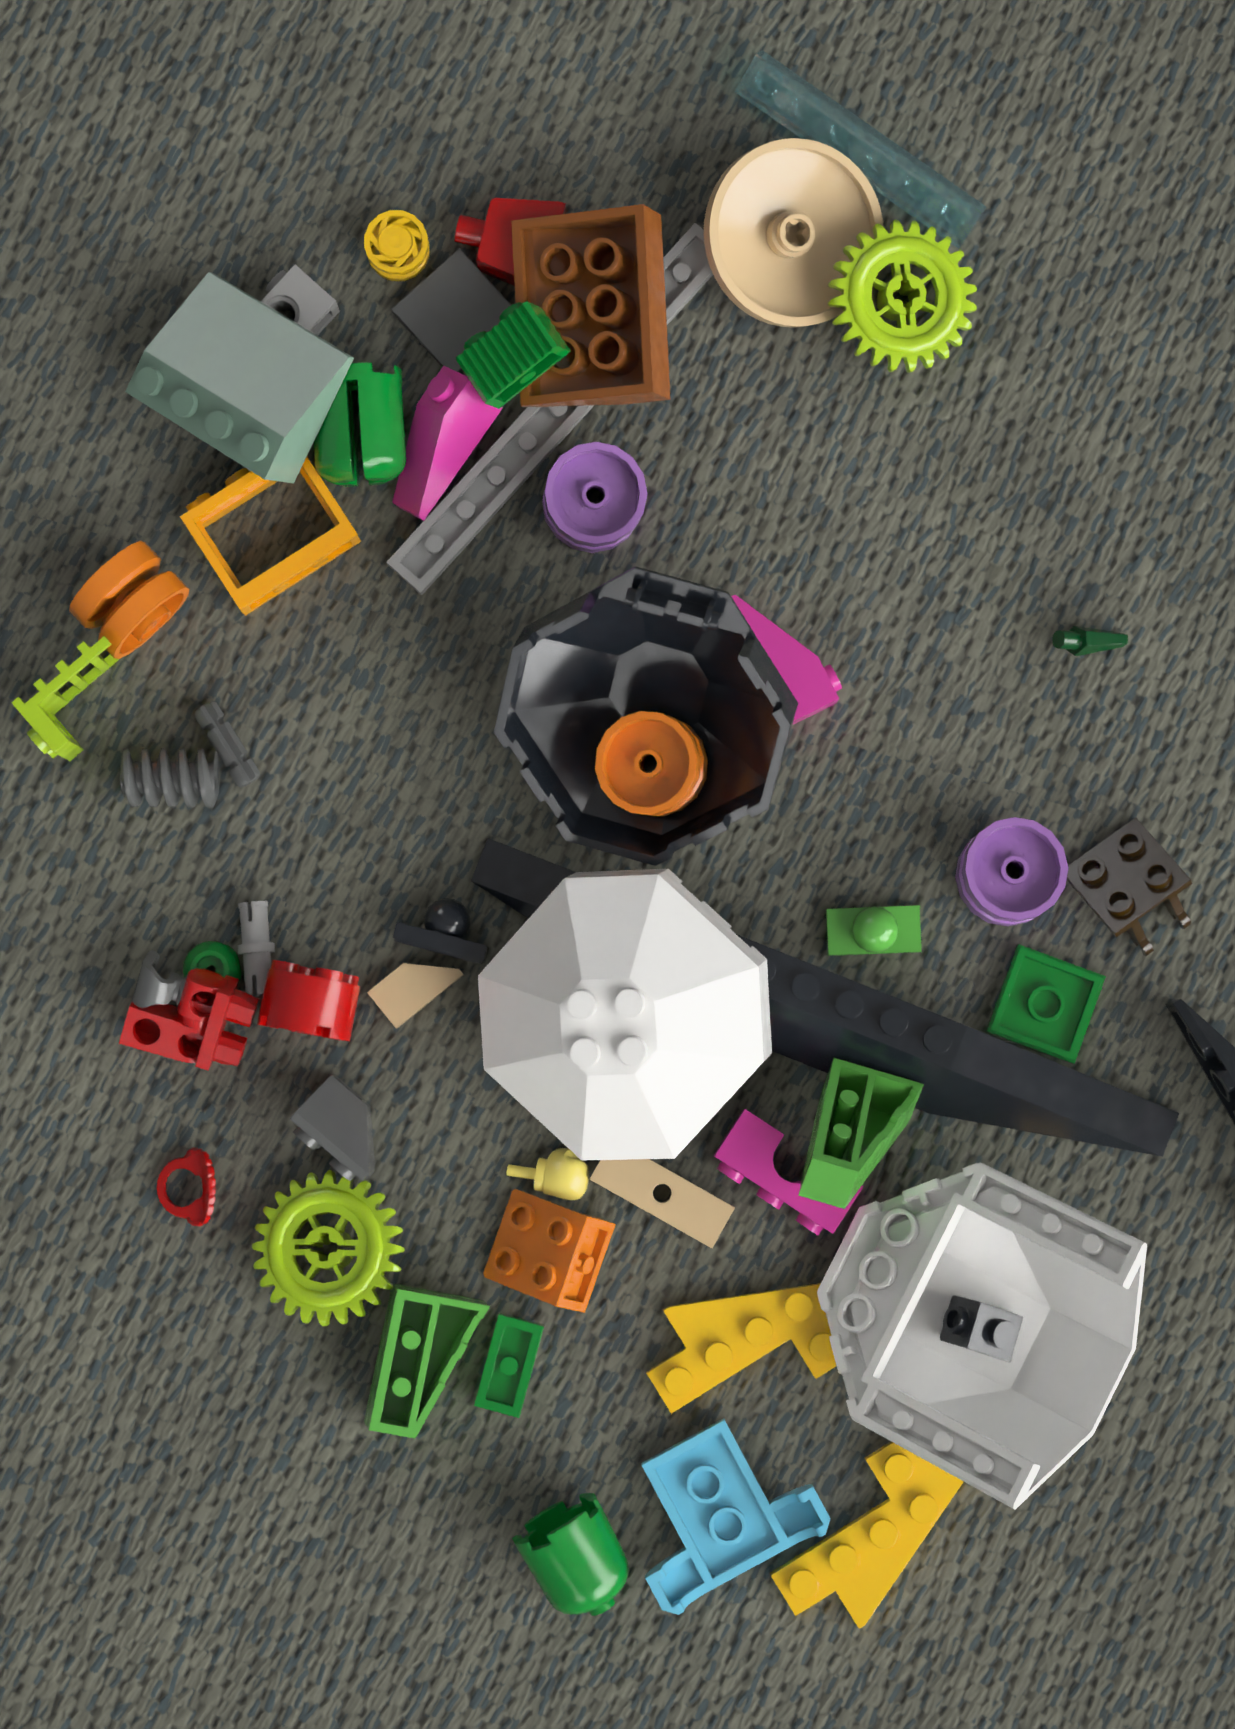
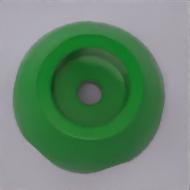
[183,941,242,983]

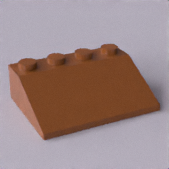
[511,204,671,407]

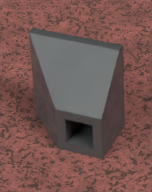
[290,1075,375,1181]

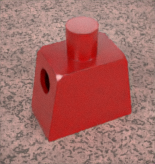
[454,198,566,286]

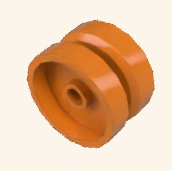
[69,541,190,659]
[595,711,708,816]

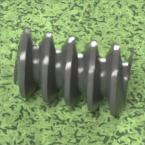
[120,748,220,808]

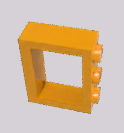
[180,457,361,616]

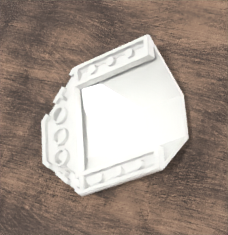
[817,1162,1147,1509]

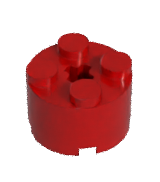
[257,960,360,1042]

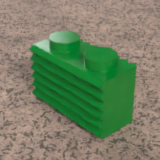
[456,301,571,409]

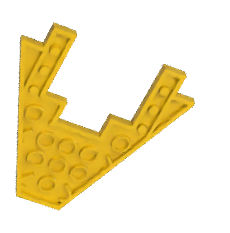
[646,1283,964,1629]

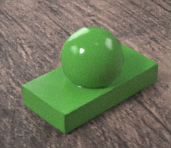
[826,905,922,956]

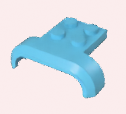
[641,1418,830,1615]

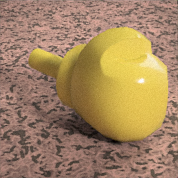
[507,1148,589,1201]

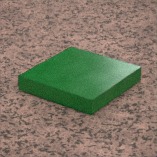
[985,944,1106,1064]

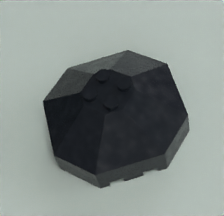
[494,566,798,866]

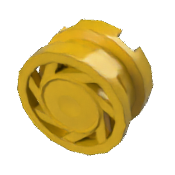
[364,210,430,281]

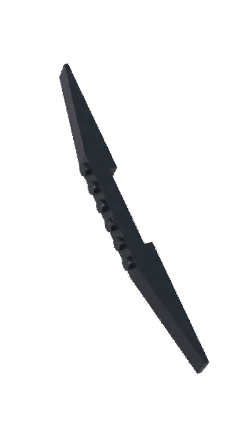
[471,838,1179,1157]

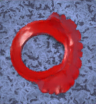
[157,1147,216,1227]

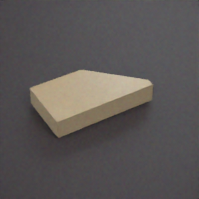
[367,963,464,1029]

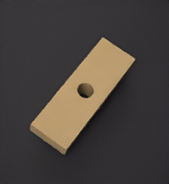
[590,1159,735,1248]

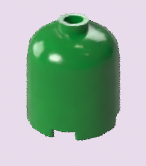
[513,1493,629,1616]

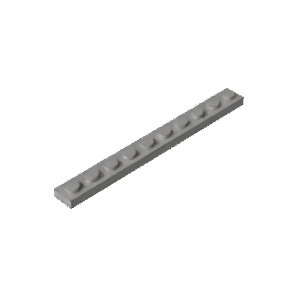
[386,223,713,595]

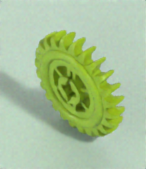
[827,219,977,373]
[252,1170,405,1327]

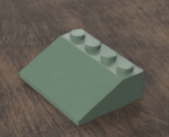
[125,272,354,483]

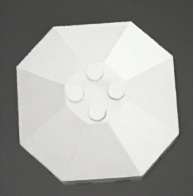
[478,869,772,1160]

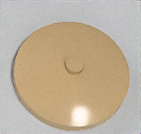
[704,138,883,327]

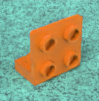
[483,1189,616,1313]

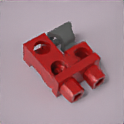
[119,950,259,1071]

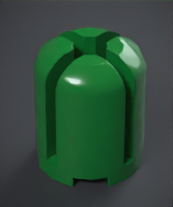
[313,363,406,487]

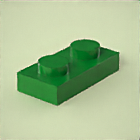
[474,1313,545,1418]

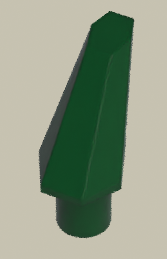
[1052,626,1128,656]

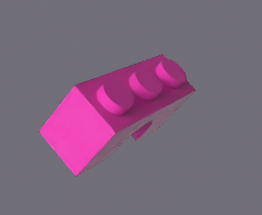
[713,1108,864,1236]

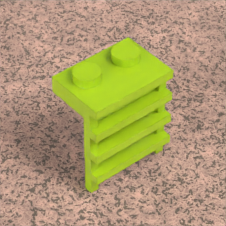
[11,636,121,761]

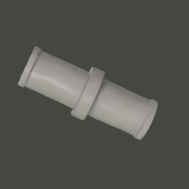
[237,901,275,997]

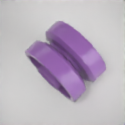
[542,442,647,553]
[955,817,1068,927]

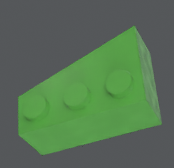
[798,1058,924,1209]
[364,1283,490,1439]

